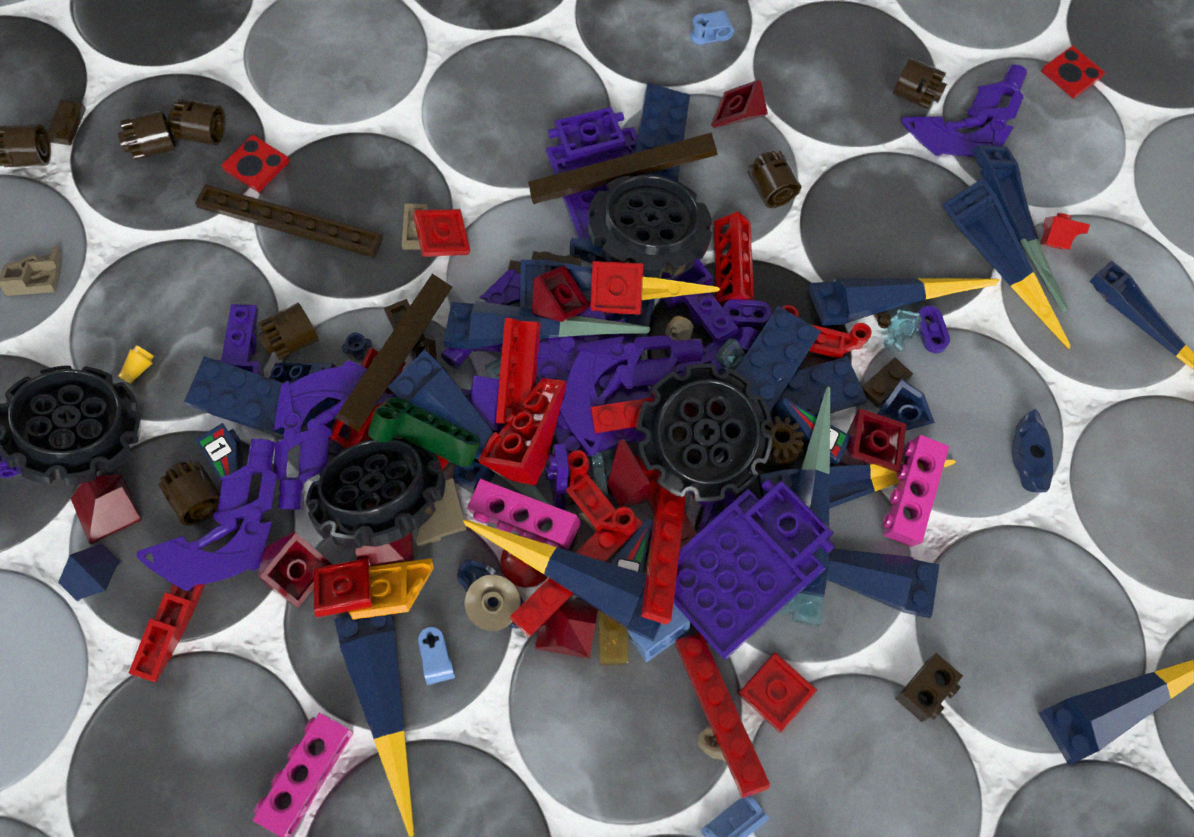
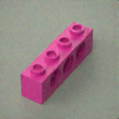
[883,435,949,547]
[467,479,581,551]
[253,712,353,837]

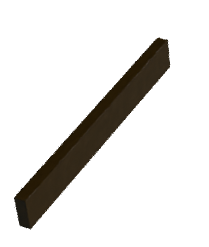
[528,132,718,204]
[195,184,383,258]
[335,274,453,432]

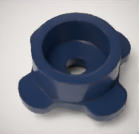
[342,332,372,360]

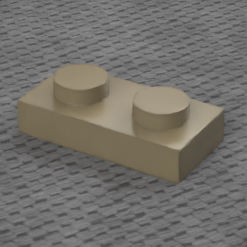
[402,204,429,250]

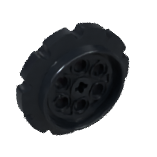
[587,174,712,278]
[635,364,772,501]
[0,365,141,485]
[306,438,446,548]

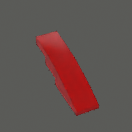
[128,584,205,682]

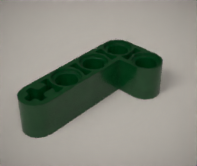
[368,397,481,467]

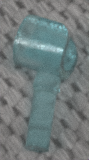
[603,447,617,479]

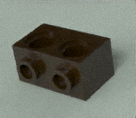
[895,653,963,722]

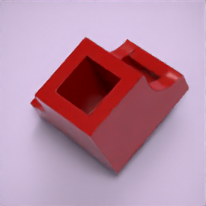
[1040,213,1090,250]

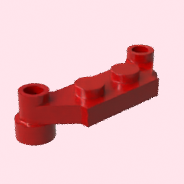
[781,305,872,359]
[566,450,637,535]

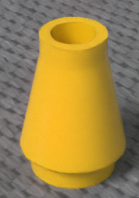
[118,345,154,384]

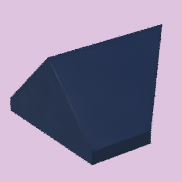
[877,379,935,431]
[58,543,121,602]

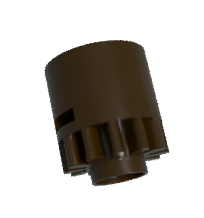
[893,57,947,109]
[168,99,226,146]
[118,110,176,160]
[0,124,51,167]
[748,151,802,208]
[257,302,319,360]
[756,416,804,473]
[158,460,220,526]

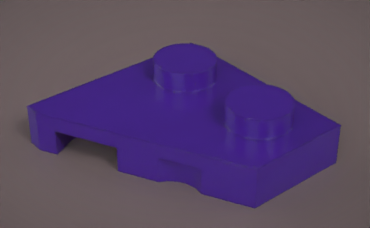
[545,444,569,510]

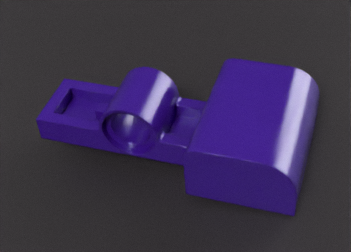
[660,258,738,344]
[218,304,264,376]
[460,375,505,433]

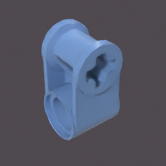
[690,11,734,45]
[418,627,455,686]

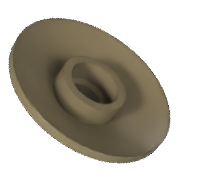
[465,575,520,631]

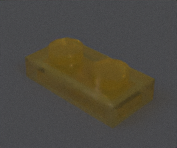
[598,610,628,666]

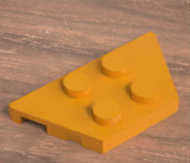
[348,558,434,619]

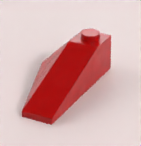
[478,378,567,486]

